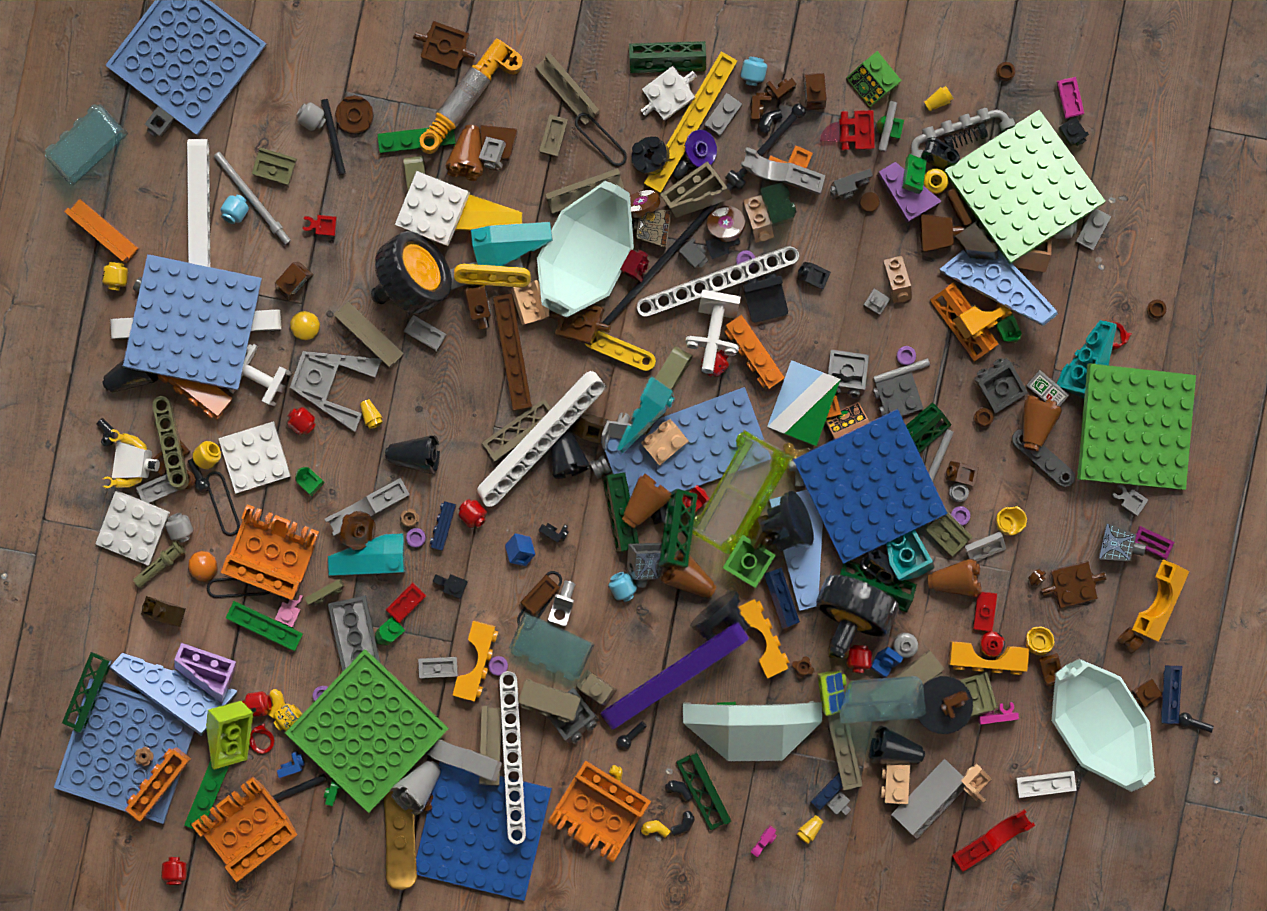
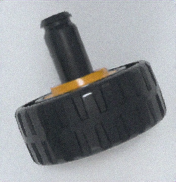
[371,231,452,314]
[816,575,899,659]

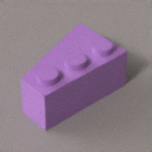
[877,162,941,223]
[174,643,236,703]

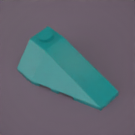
[471,222,553,267]
[1057,320,1117,398]
[617,377,675,455]
[886,529,935,581]
[328,533,406,575]

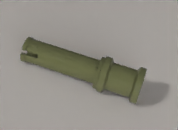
[133,540,186,588]

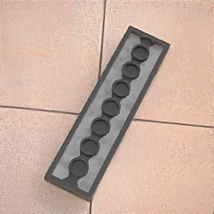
[328,595,381,671]

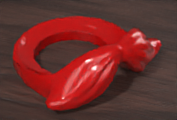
[1111,322,1132,350]
[249,723,275,754]

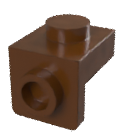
[1039,653,1062,686]

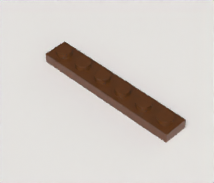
[493,294,532,410]

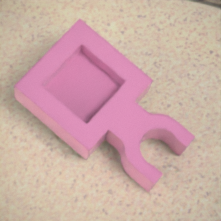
[275,595,303,627]

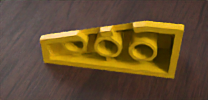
[455,194,522,231]

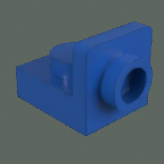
[871,647,903,678]
[277,751,305,778]

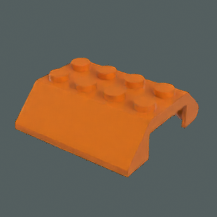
[220,504,319,600]
[547,760,651,863]
[192,777,298,882]

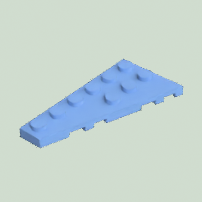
[940,237,1058,326]
[769,490,823,611]
[110,653,237,736]

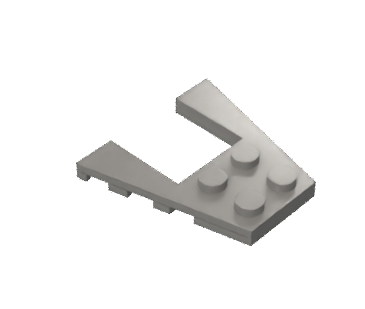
[290,351,382,431]

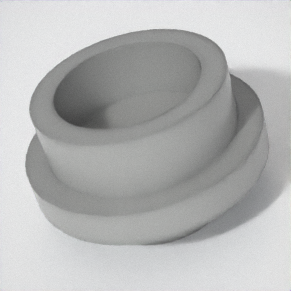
[949,483,969,502]

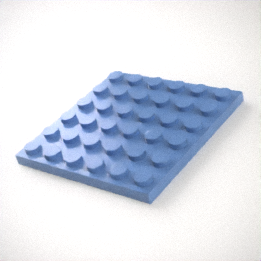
[106,0,267,135]
[123,254,262,391]
[54,678,195,824]

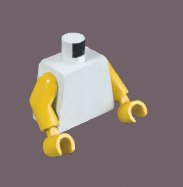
[102,429,160,489]

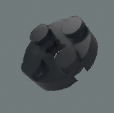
[631,136,670,175]

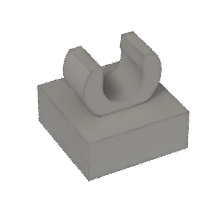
[864,289,890,315]
[827,790,851,815]

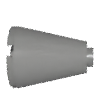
[390,761,441,815]

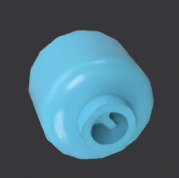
[741,57,767,86]
[220,195,249,224]
[609,572,637,602]

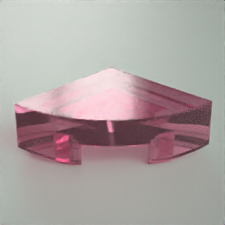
[820,122,840,142]

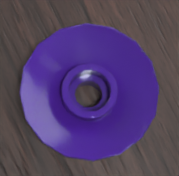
[685,130,717,167]

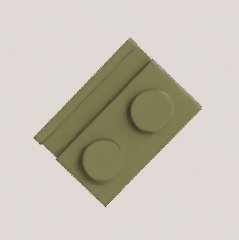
[252,147,297,185]
[926,510,973,557]
[305,579,345,606]
[960,672,998,717]

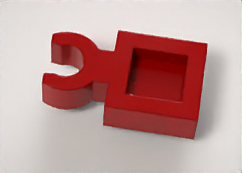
[303,215,337,236]

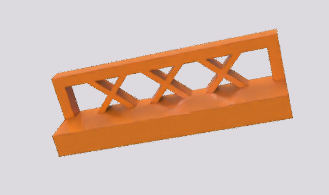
[64,199,139,263]
[930,282,998,362]

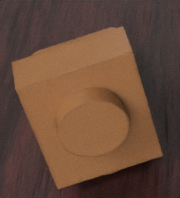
[743,195,774,243]
[884,256,912,303]

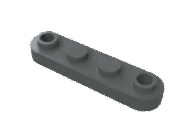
[1012,429,1075,487]

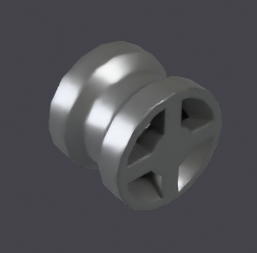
[590,456,611,479]

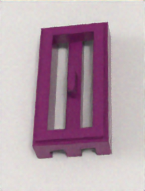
[1135,526,1175,560]

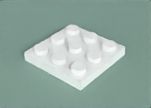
[395,171,470,246]
[218,421,291,493]
[96,491,170,566]

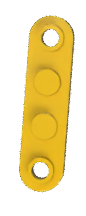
[454,264,531,287]
[585,331,656,371]

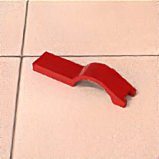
[952,809,1035,871]

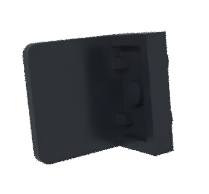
[743,273,788,323]

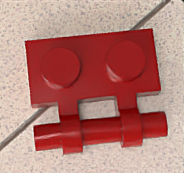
[839,110,875,150]

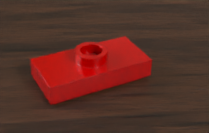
[386,582,427,623]
[973,591,997,631]

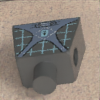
[1099,523,1146,561]
[627,543,663,587]

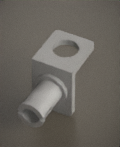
[602,413,632,449]
[548,581,576,626]

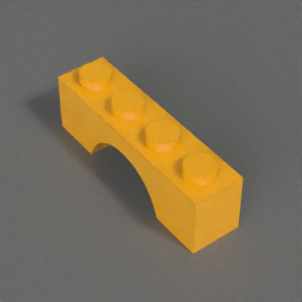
[953,302,1012,339]
[1132,560,1190,642]
[738,599,790,678]
[452,620,498,701]
[948,641,1029,675]

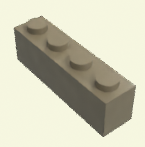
[868,650,944,716]

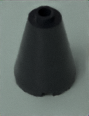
[102,358,158,393]
[551,428,590,479]
[385,435,440,474]
[869,726,925,765]

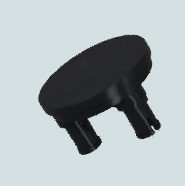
[760,491,814,552]
[690,590,750,641]
[915,676,973,734]

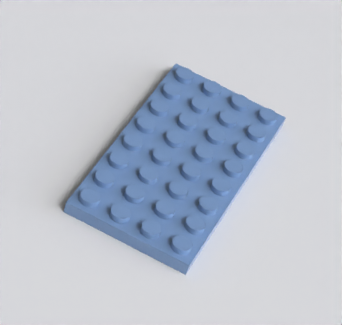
[604,387,771,497]

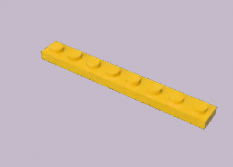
[644,51,737,194]

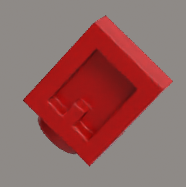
[681,485,709,512]

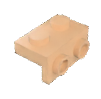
[511,280,549,325]
[641,419,689,466]
[881,764,910,804]
[961,764,991,803]

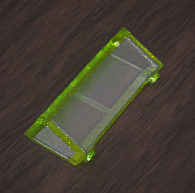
[692,430,793,555]

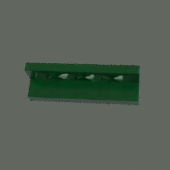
[629,41,706,73]
[906,402,952,453]
[602,472,639,552]
[659,489,698,568]
[840,561,917,612]
[62,652,113,733]
[676,751,732,830]

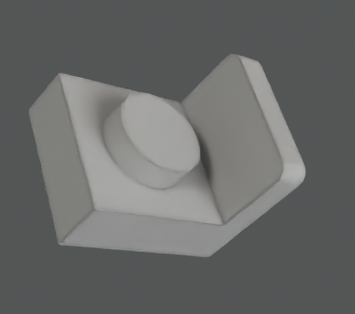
[479,137,506,169]

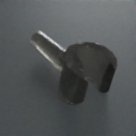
[1075,763,1088,790]

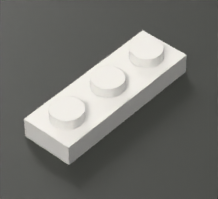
[1016,771,1077,798]

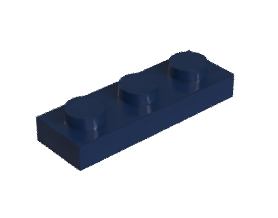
[764,568,800,629]
[1161,665,1182,724]

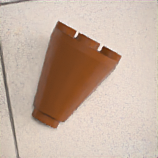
[445,125,483,181]
[1023,395,1062,452]
[622,474,672,528]
[661,552,717,598]
[928,559,982,597]

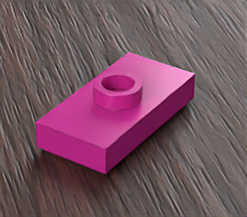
[1056,77,1085,119]

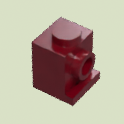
[620,249,649,282]

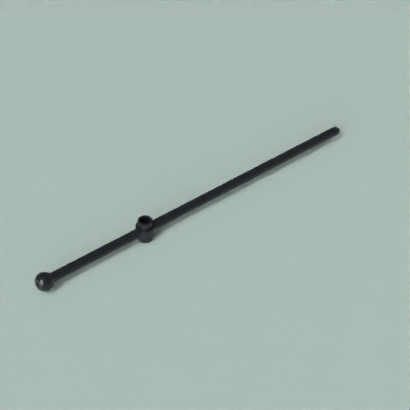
[602,103,806,325]

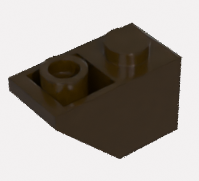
[956,223,999,260]
[569,412,609,444]
[748,515,783,549]
[141,596,186,627]

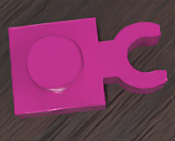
[751,824,777,857]

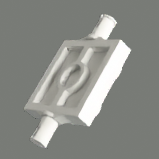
[641,66,697,120]

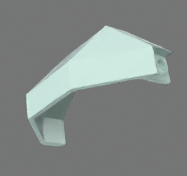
[537,181,634,317]
[1052,659,1155,792]
[683,701,822,761]

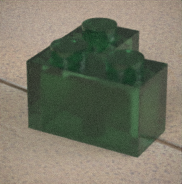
[760,182,797,227]

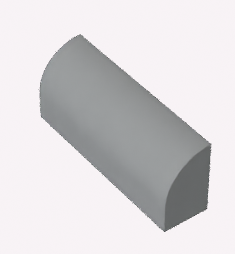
[892,759,965,839]

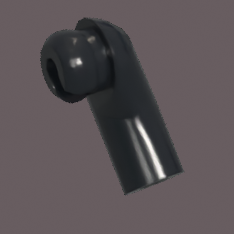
[759,109,783,133]
[673,160,698,181]
[96,418,115,447]
[665,780,693,801]
[671,811,695,836]

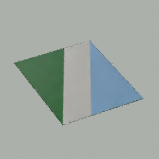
[767,360,841,446]

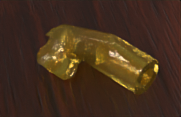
[783,443,811,459]

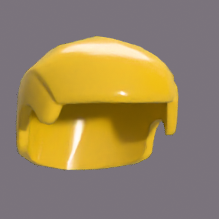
[290,311,320,340]
[995,506,1027,536]
[1025,626,1055,655]

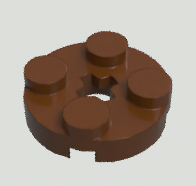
[340,511,376,550]

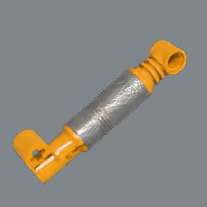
[420,38,523,154]

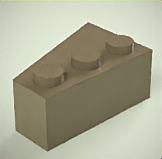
[660,161,733,218]
[518,678,581,722]

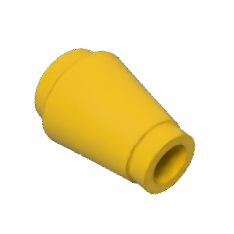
[924,86,954,111]
[360,399,383,429]
[796,815,824,844]

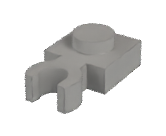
[1111,484,1148,516]

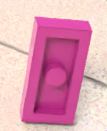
[978,702,1019,724]

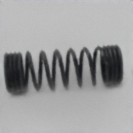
[944,123,988,149]

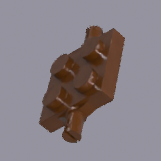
[413,21,477,71]
[549,305,611,345]
[1041,561,1107,608]

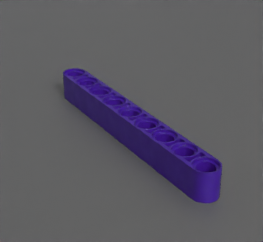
[600,622,749,730]

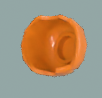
[188,551,218,582]

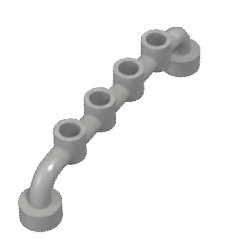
[911,108,1016,158]

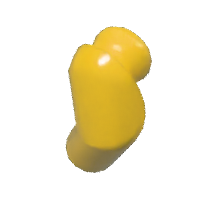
[268,689,285,719]
[609,765,623,782]
[641,820,670,838]

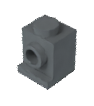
[145,106,176,137]
[679,238,708,269]

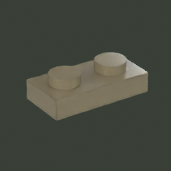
[539,114,568,157]

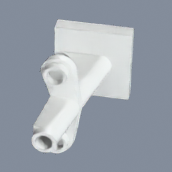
[685,290,740,373]
[227,344,292,406]

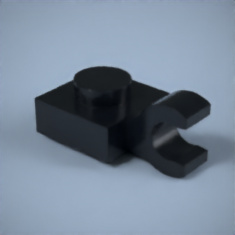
[705,238,741,260]
[433,574,468,599]

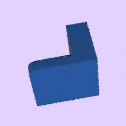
[505,533,536,566]

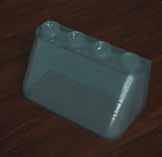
[45,104,128,185]
[509,612,595,681]
[840,676,926,723]

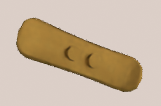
[384,776,417,890]

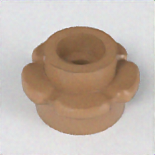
[400,509,419,528]
[135,747,154,766]

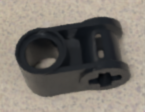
[921,137,960,171]
[860,548,896,584]

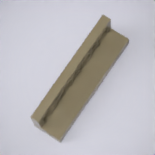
[535,52,600,125]
[546,168,624,214]
[334,302,404,368]
[482,399,551,461]
[479,706,501,786]
[827,710,862,790]

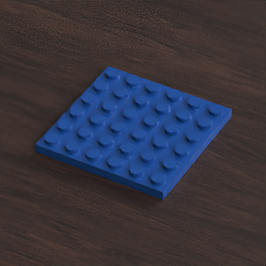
[793,409,947,564]
[416,761,552,901]

